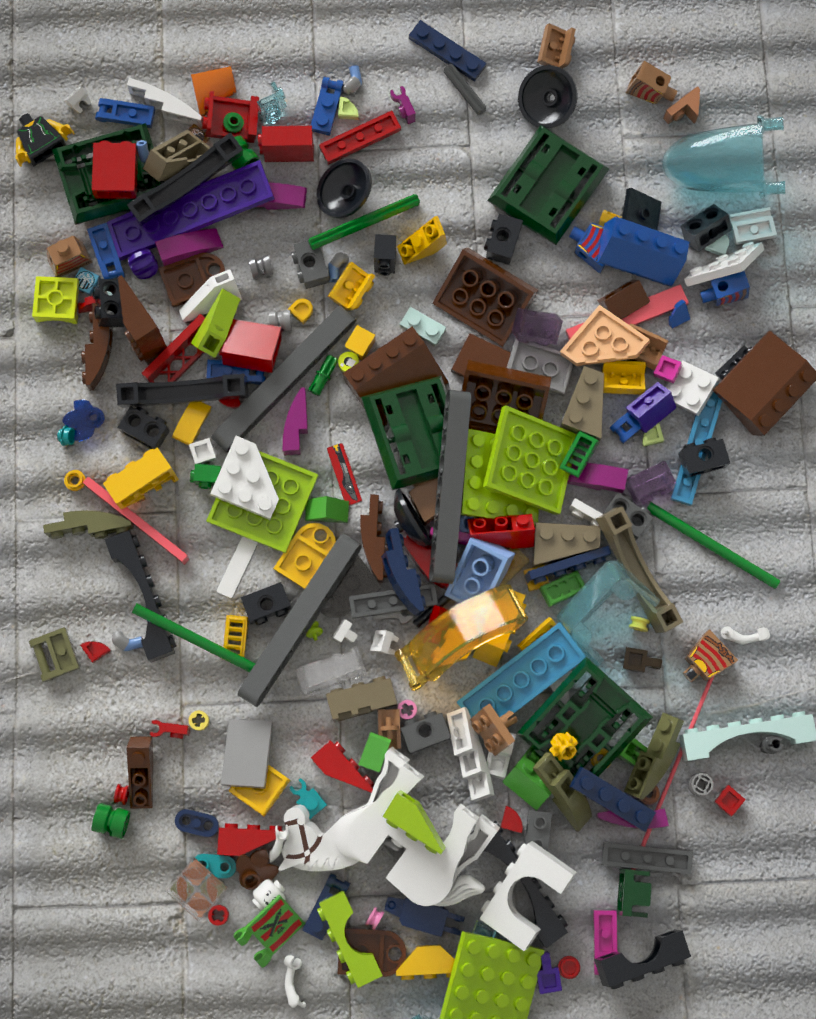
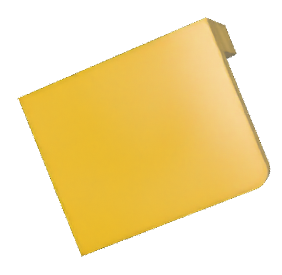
[345,325,376,360]

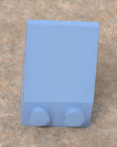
[445,537,515,615]

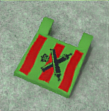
[233,895,306,968]

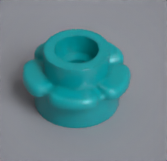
[57,425,76,446]

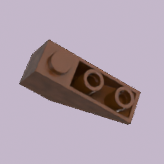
[127,736,154,809]

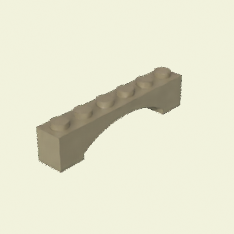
[595,506,683,633]

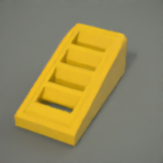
[222,615,249,660]

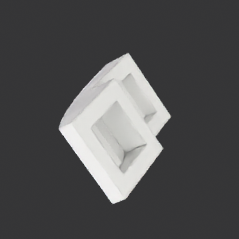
[486,733,516,780]

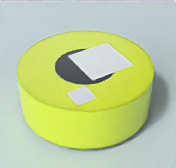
[338,351,359,372]

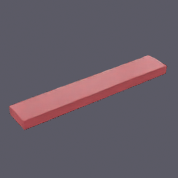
[565,284,689,340]
[83,477,189,565]

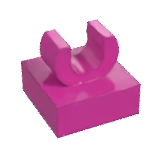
[653,355,682,384]

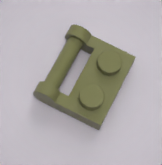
[29,627,80,682]

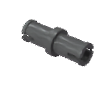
[759,736,783,754]

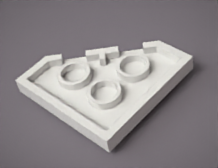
[684,242,765,287]
[210,436,279,520]

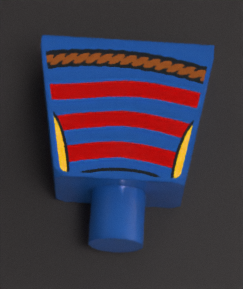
[569,223,605,273]
[699,271,750,306]

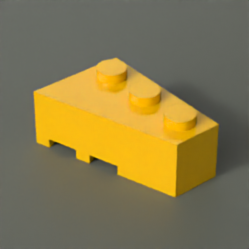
[103,447,179,510]
[473,586,527,667]

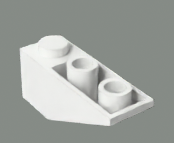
[179,269,242,323]

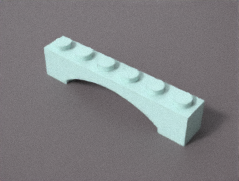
[679,711,816,762]

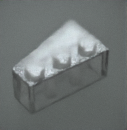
[295,646,366,698]

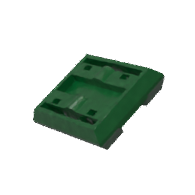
[52,123,165,225]
[487,125,609,245]
[361,376,447,491]
[517,657,653,777]

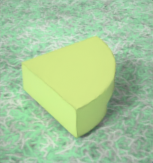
[338,97,359,120]
[642,423,664,447]

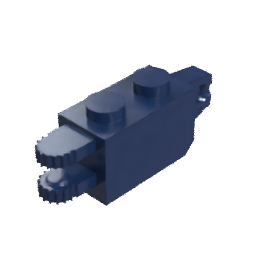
[384,897,465,937]

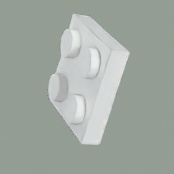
[666,360,720,416]

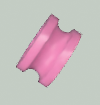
[397,700,417,720]
[365,907,384,930]

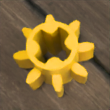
[549,732,578,761]

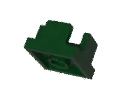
[617,869,652,918]

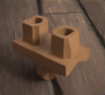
[378,709,401,749]

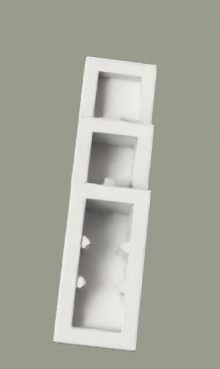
[127,78,203,128]
[447,707,494,802]

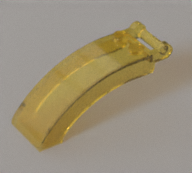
[395,584,528,691]

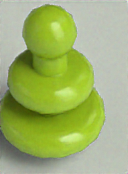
[305,621,323,641]

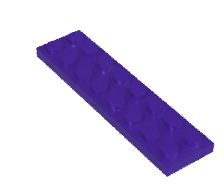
[107,160,275,261]

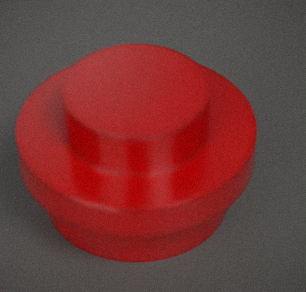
[558,956,580,979]

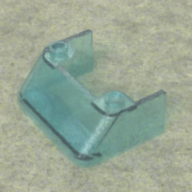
[557,560,661,666]

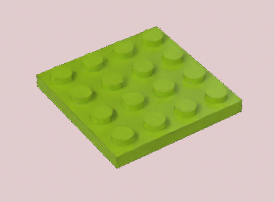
[483,406,577,515]
[461,429,539,526]
[206,451,319,553]
[439,931,545,1019]

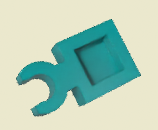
[289,778,327,819]

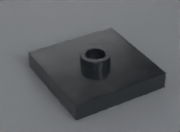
[622,188,662,231]

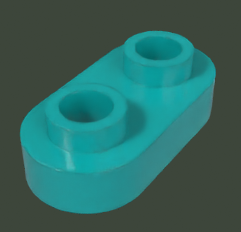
[192,854,236,878]

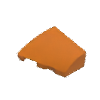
[191,66,237,117]

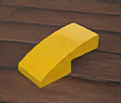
[172,402,212,445]

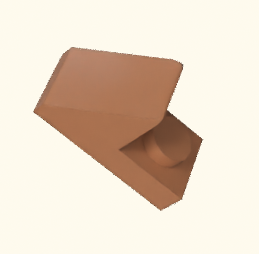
[663,86,700,124]

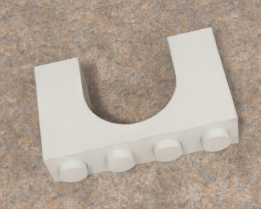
[480,841,577,951]

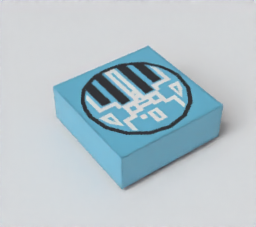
[75,267,100,296]

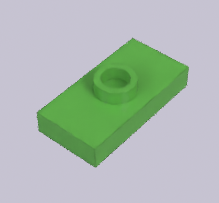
[539,571,587,607]

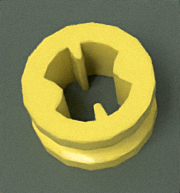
[629,616,650,632]
[189,710,209,731]

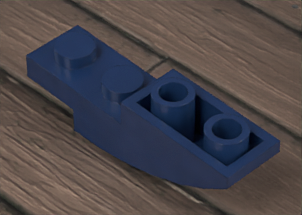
[381,528,426,616]

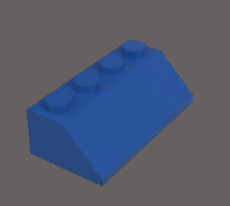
[597,216,690,287]

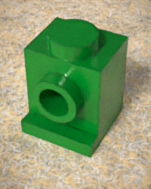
[190,464,222,489]

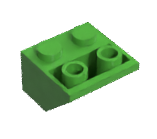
[502,746,551,811]

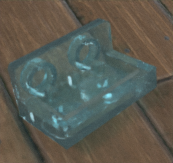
[257,82,287,126]

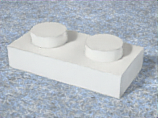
[569,498,603,526]

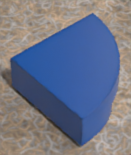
[669,300,690,329]

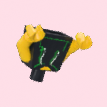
[15,113,75,167]

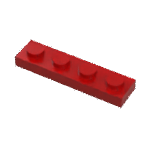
[319,110,401,165]

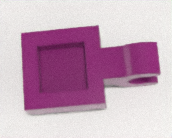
[390,86,416,124]

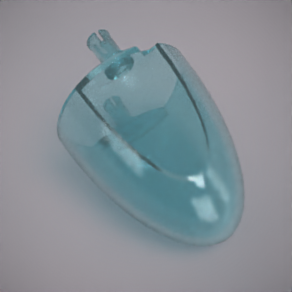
[662,115,786,199]

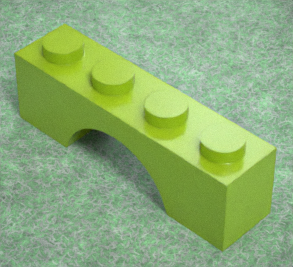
[317,891,383,988]

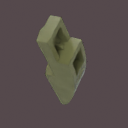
[43,510,134,539]
[624,713,684,800]
[533,752,592,832]

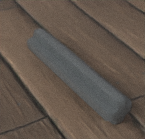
[444,64,486,115]

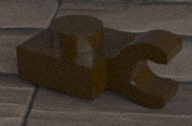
[623,647,662,673]

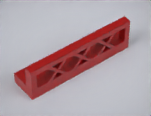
[141,314,205,383]

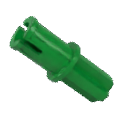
[308,355,338,396]

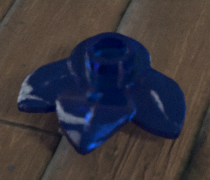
[62,399,105,441]

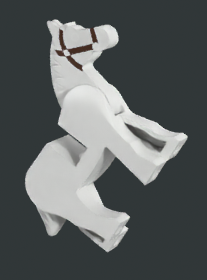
[278,747,500,906]

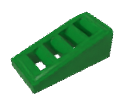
[559,431,599,478]

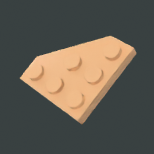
[560,305,650,366]

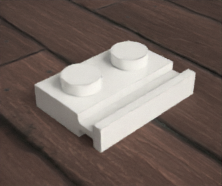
[729,207,777,245]

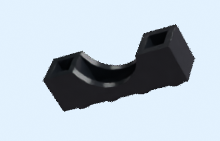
[594,929,691,989]

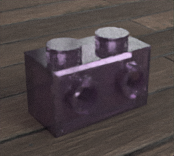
[511,308,563,346]

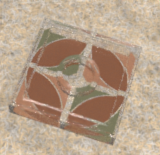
[166,858,228,922]

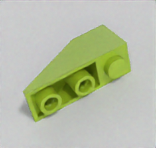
[191,288,240,358]
[382,790,446,854]

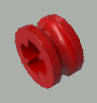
[114,784,129,805]
[208,905,229,926]

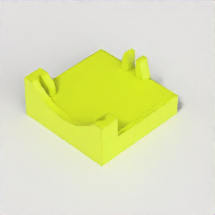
[32,276,79,324]

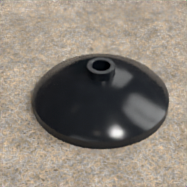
[518,65,578,128]
[316,159,372,218]
[393,489,432,547]

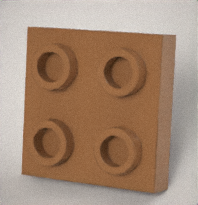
[470,704,517,756]

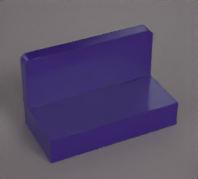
[626,382,676,433]

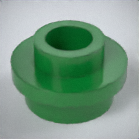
[223,112,244,133]

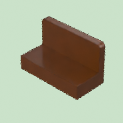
[597,279,650,319]

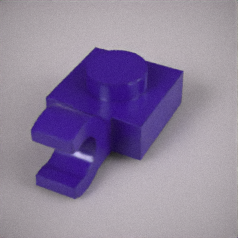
[537,951,562,994]

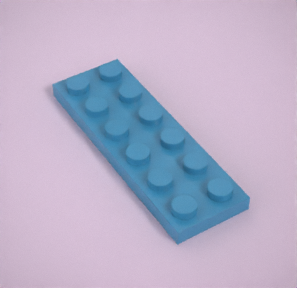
[457,622,587,718]

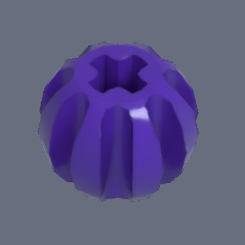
[128,248,158,279]

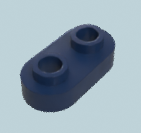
[175,809,219,837]

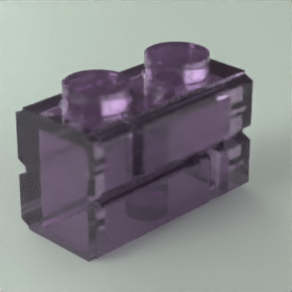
[625,461,676,505]

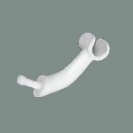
[721,626,770,645]
[268,825,289,863]
[284,955,306,1008]

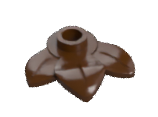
[236,849,279,890]

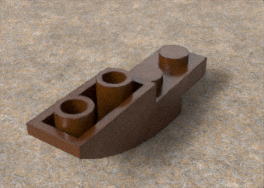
[81,303,113,391]
[360,494,388,583]

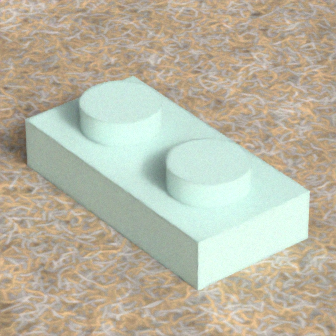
[400,307,446,347]

